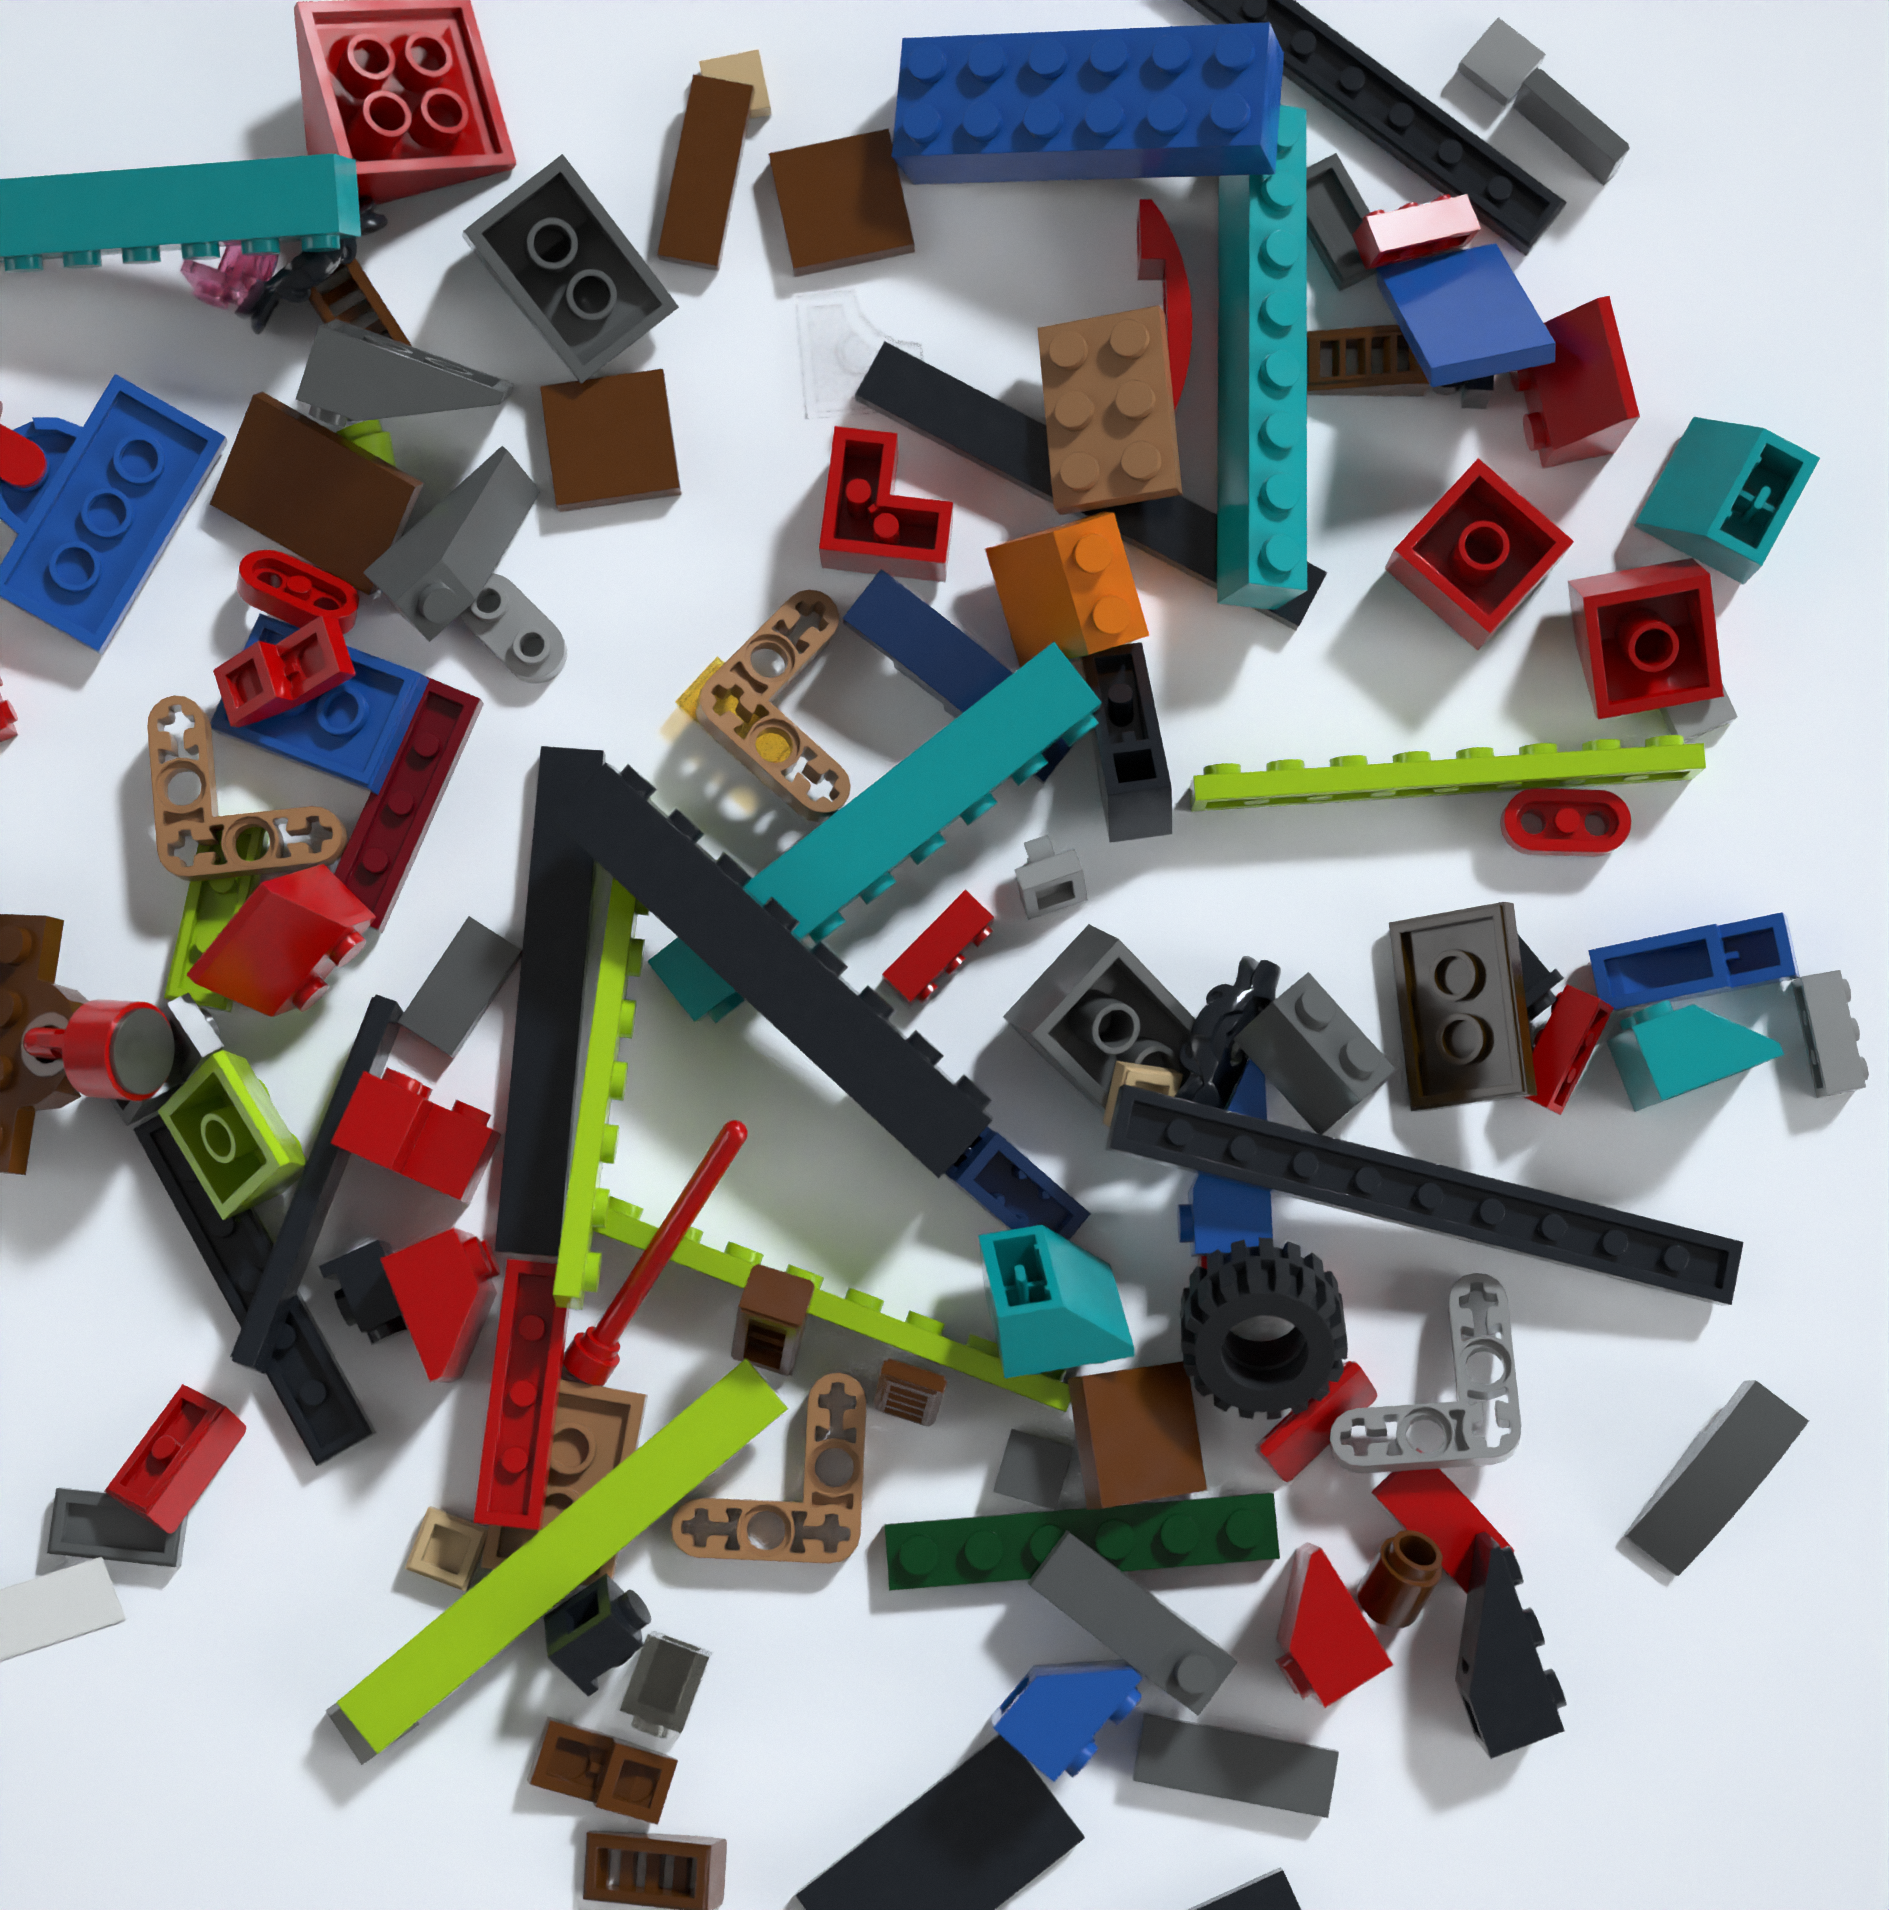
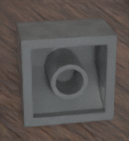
[1233,972,1396,1134]

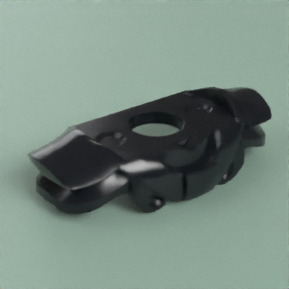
[234,196,388,335]
[1174,956,1281,1109]

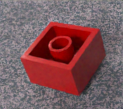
[1384,458,1574,651]

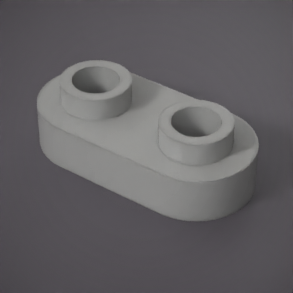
[460,573,568,684]

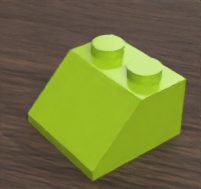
[158,1050,307,1220]

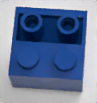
[991,1659,1142,1783]

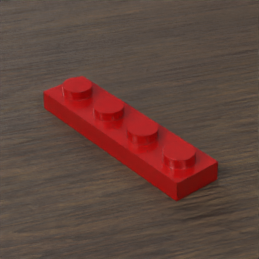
[473,1259,570,1530]

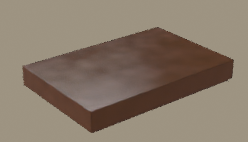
[210,391,424,596]

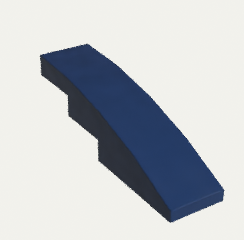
[842,569,1076,785]
[943,1126,1091,1240]

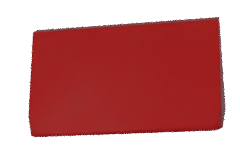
[1254,1361,1378,1482]
[104,1384,247,1534]

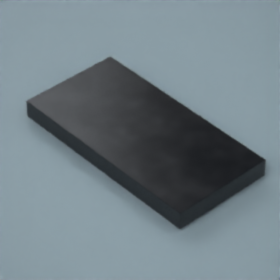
[795,1733,1085,1910]

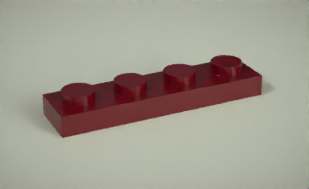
[334,676,484,933]

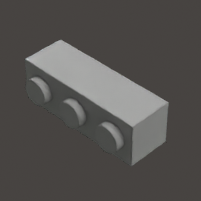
[1791,970,1869,1098]

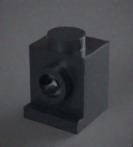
[319,1239,408,1345]
[543,1574,651,1697]

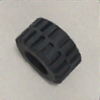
[1180,1238,1348,1420]

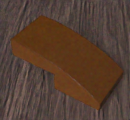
[527,1716,678,1825]

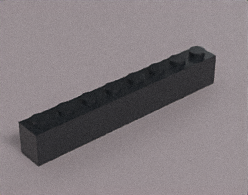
[552,762,994,1179]

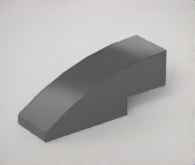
[1623,1380,1809,1576]

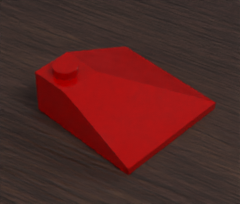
[293,0,517,205]

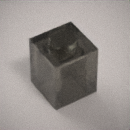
[619,1630,714,1739]

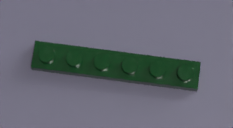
[884,1492,1280,1591]

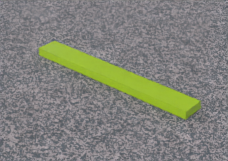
[336,1358,788,1754]

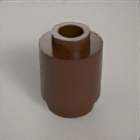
[1357,1530,1442,1628]

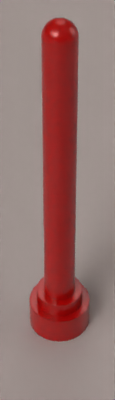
[563,1120,748,1386]

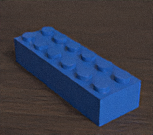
[892,22,1284,185]

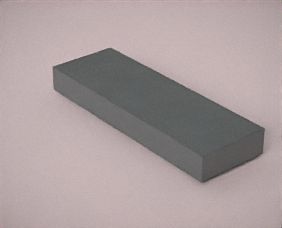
[1132,1713,1339,1818]

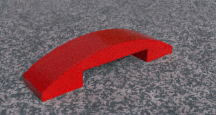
[1136,199,1192,417]

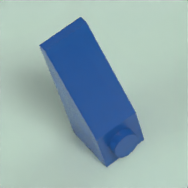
[1177,1059,1273,1257]

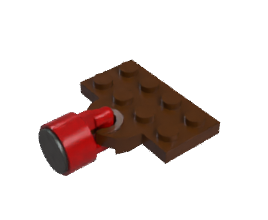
[0,914,174,1175]

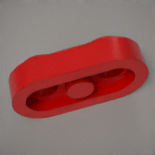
[237,550,359,634]
[1500,788,1632,857]

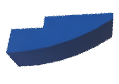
[1588,912,1800,1012]

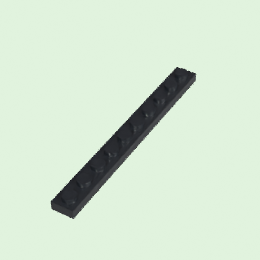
[1105,1084,1744,1306]

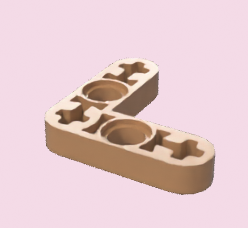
[696,589,851,822]
[147,695,348,882]
[671,1372,867,1564]

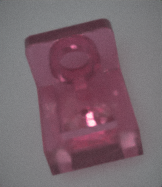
[180,246,279,309]

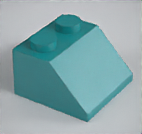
[1606,1000,1784,1112]

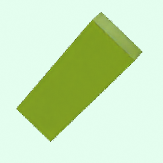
[164,827,269,1013]

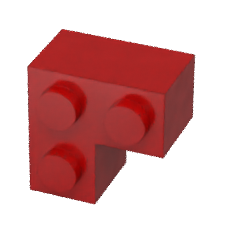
[819,426,953,583]
[331,1067,502,1204]

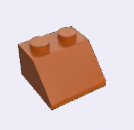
[984,512,1150,668]

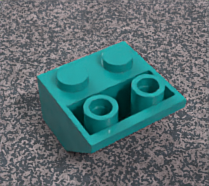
[1633,417,1820,585]
[978,1225,1135,1378]

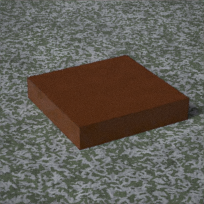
[768,128,915,277]
[540,368,682,512]
[1067,1361,1207,1510]

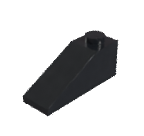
[1080,642,1172,843]

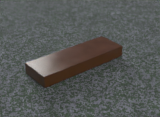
[657,74,755,271]

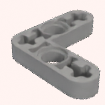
[1330,1273,1522,1474]

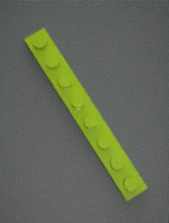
[1189,735,1706,812]
[553,797,651,1310]
[594,1196,1071,1412]

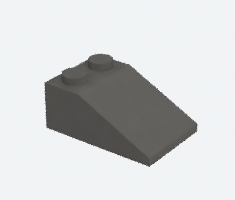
[462,154,679,384]
[296,319,514,427]
[1003,924,1233,1114]

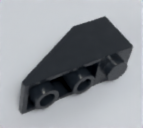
[1455,1531,1567,1759]

